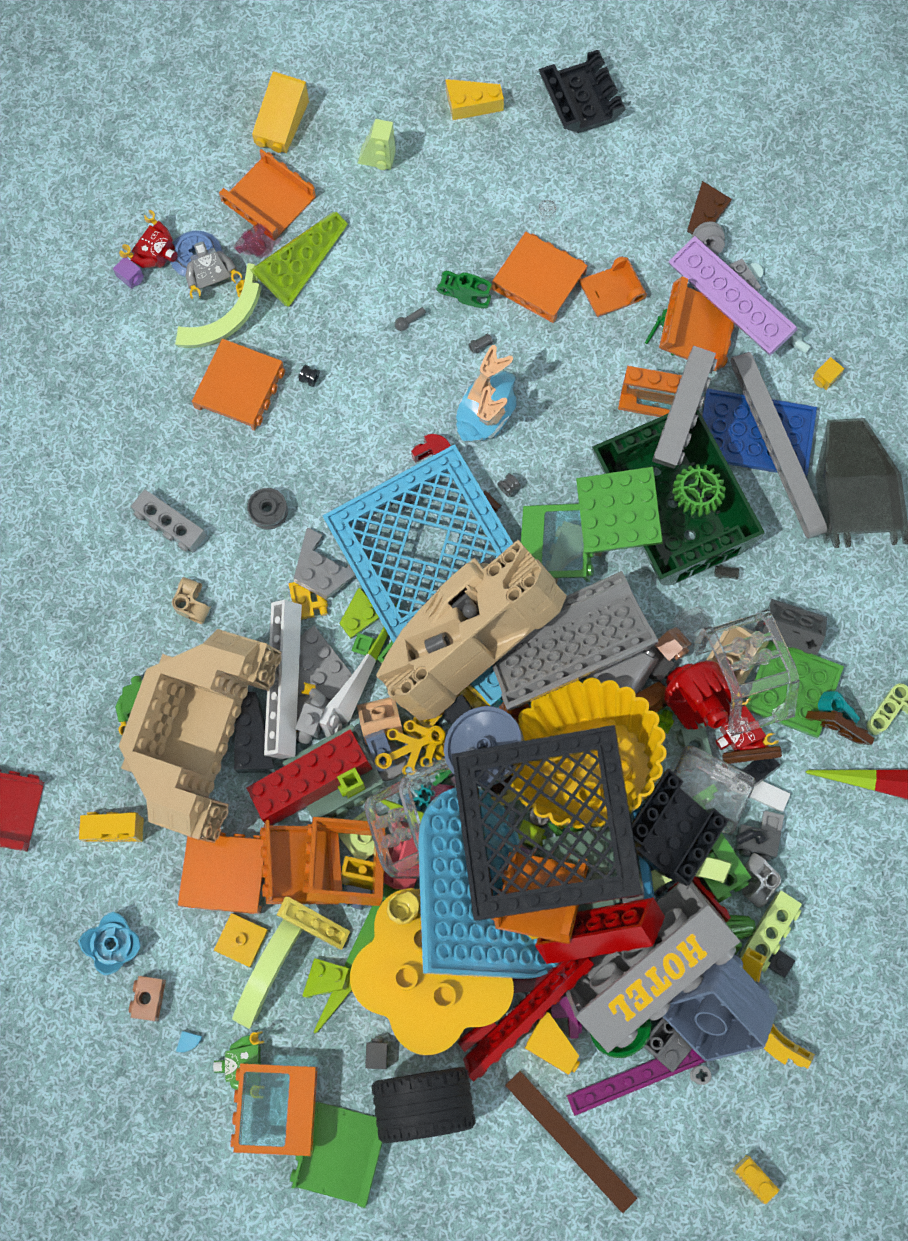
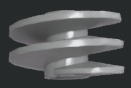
[692,222,725,255]

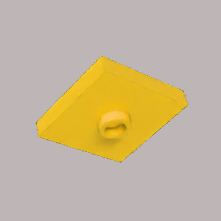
[213,913,268,968]

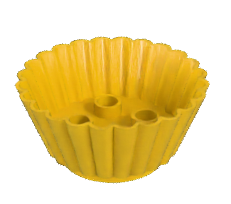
[511,678,667,829]

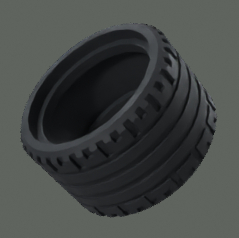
[371,1067,476,1143]

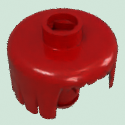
[664,660,738,730]

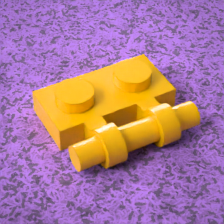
[288,582,328,620]

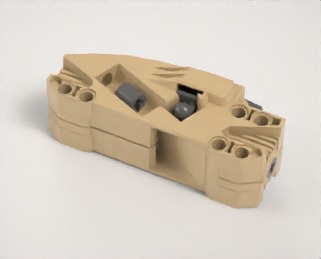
[376,540,567,721]

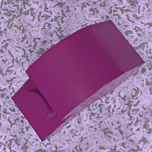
[550,997,582,1039]

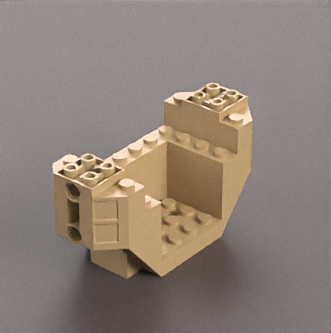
[119,629,282,843]

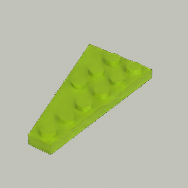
[250,212,348,307]

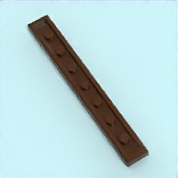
[505,1071,638,1214]

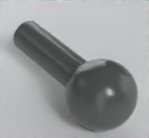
[394,307,426,331]

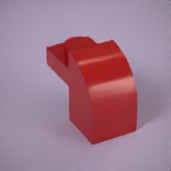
[411,434,451,463]

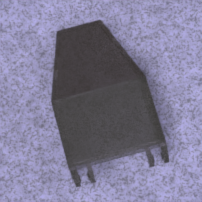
[815,418,908,548]

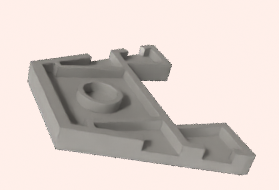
[294,528,356,600]

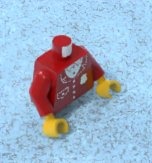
[119,210,178,268]
[715,692,779,751]

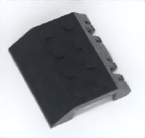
[538,50,626,133]

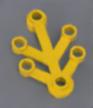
[375,720,446,776]

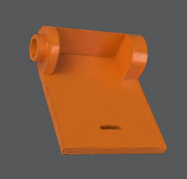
[579,256,647,317]

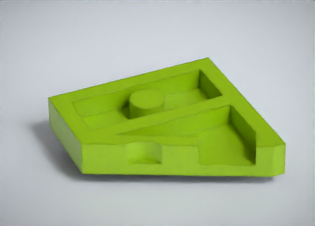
[339,588,379,639]
[302,958,351,998]

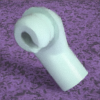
[791,327,811,354]

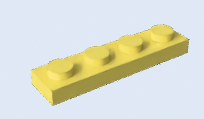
[277,896,350,950]

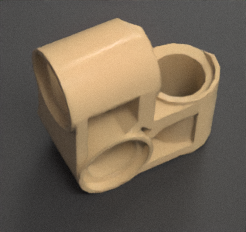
[172,577,211,624]

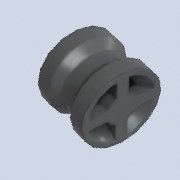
[497,473,521,497]

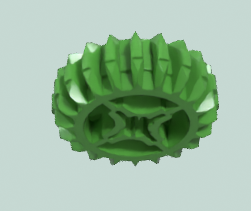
[672,464,726,517]

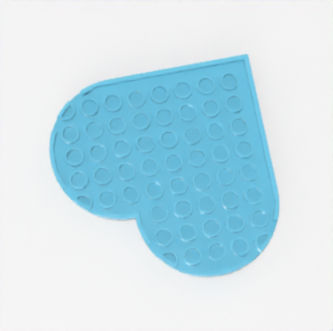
[418,788,559,979]

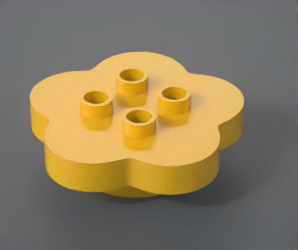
[350,888,514,1055]

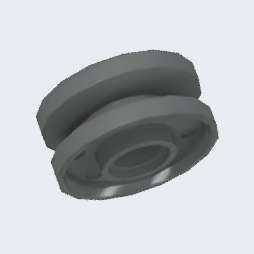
[247,488,288,530]

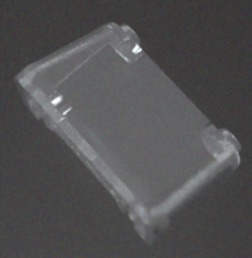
[670,746,756,836]

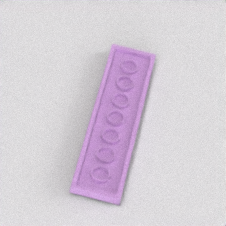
[668,236,798,356]

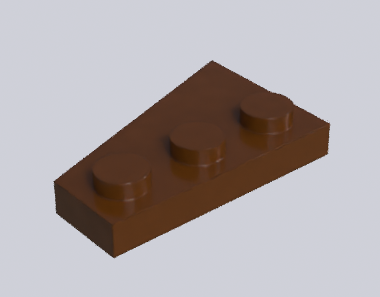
[687,181,732,235]

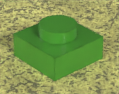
[351,633,376,656]

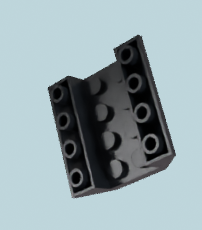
[632,768,729,886]

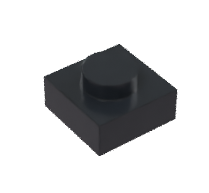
[768,950,795,978]

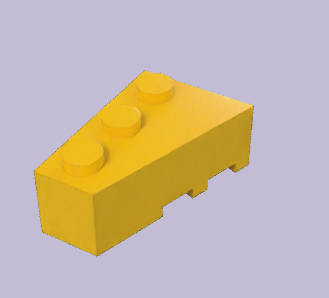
[445,79,504,120]
[79,812,144,842]

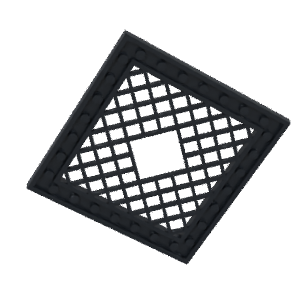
[452,725,643,921]

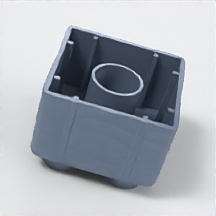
[662,955,778,1061]

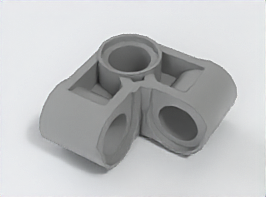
[742,853,781,908]

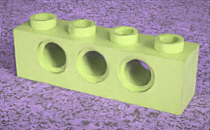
[738,891,802,972]

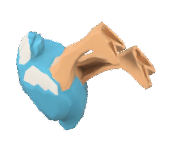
[456,345,517,441]

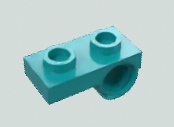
[818,691,860,724]

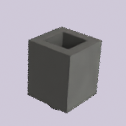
[365,1038,388,1069]

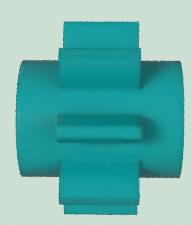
[413,784,437,807]

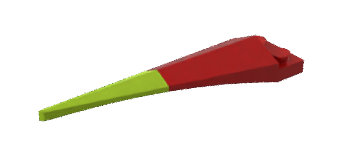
[805,770,908,800]

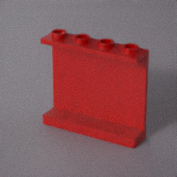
[0,769,45,852]

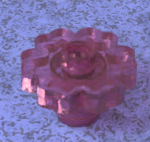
[234,223,267,257]

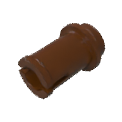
[483,490,502,513]

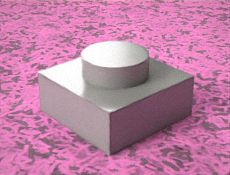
[760,811,784,833]

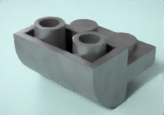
[643,1018,692,1072]

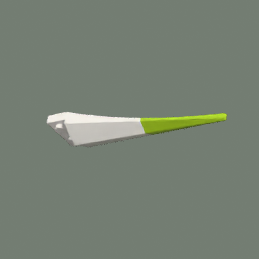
[319,602,402,737]

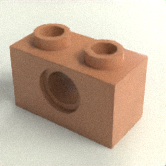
[655,627,692,661]
[129,976,166,1021]

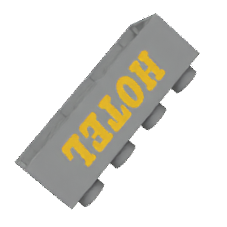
[565,882,740,1053]

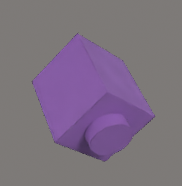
[113,258,144,289]

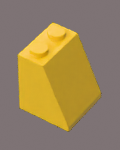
[524,1012,580,1075]

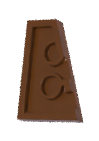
[805,710,875,745]

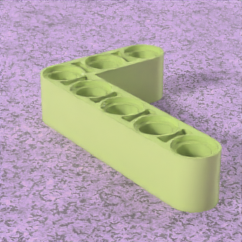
[866,684,908,735]

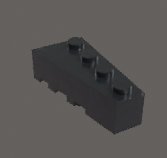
[234,692,276,773]

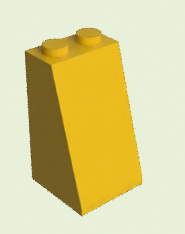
[252,71,309,153]

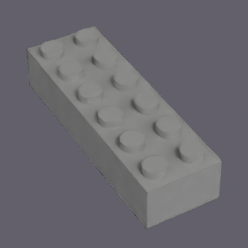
[652,346,717,469]

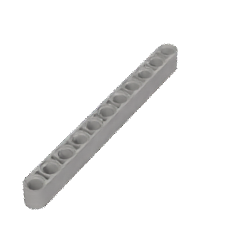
[731,352,827,539]

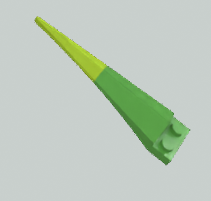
[314,884,400,1034]

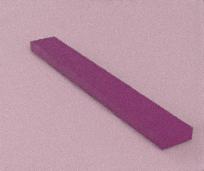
[566,1048,707,1116]

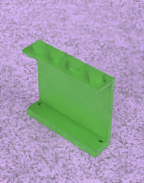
[290,1101,382,1208]

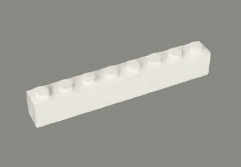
[264,600,302,759]

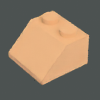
[357,697,403,745]

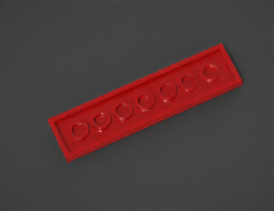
[463,957,594,1082]

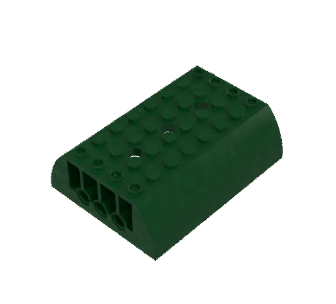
[592,410,765,586]

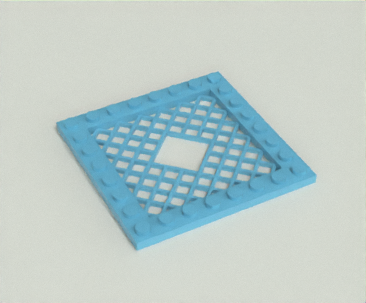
[322,444,513,644]

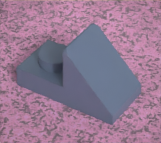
[365,729,397,772]

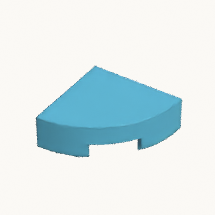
[176,1031,203,1052]

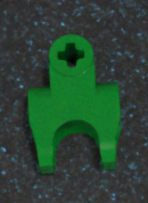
[436,271,492,309]

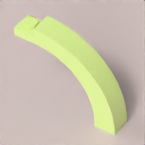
[175,263,261,348]
[651,857,732,892]
[232,919,303,1029]

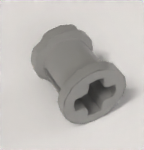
[690,1065,711,1085]

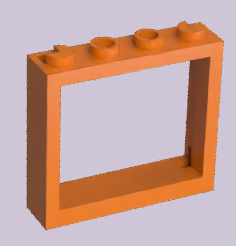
[303,817,385,906]

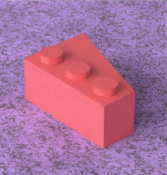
[383,819,419,889]

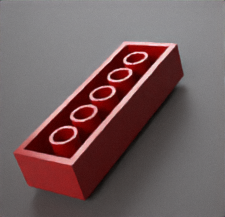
[246,729,373,826]
[535,898,665,964]

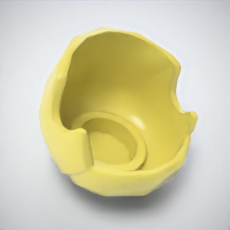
[387,891,420,925]

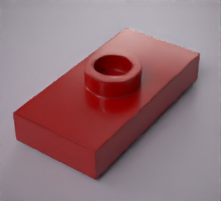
[457,1023,497,1052]

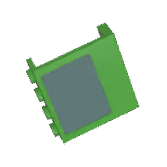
[521,504,594,582]

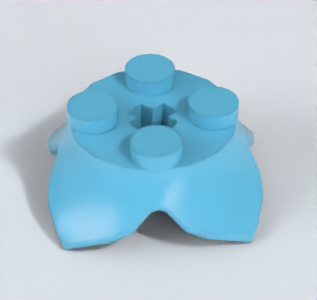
[78,912,141,975]

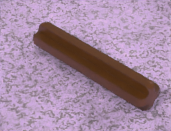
[722,746,782,764]

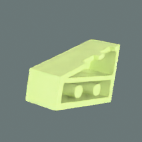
[357,119,396,170]

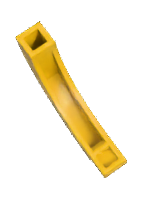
[742,947,815,1069]

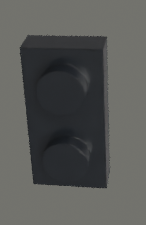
[738,758,780,788]

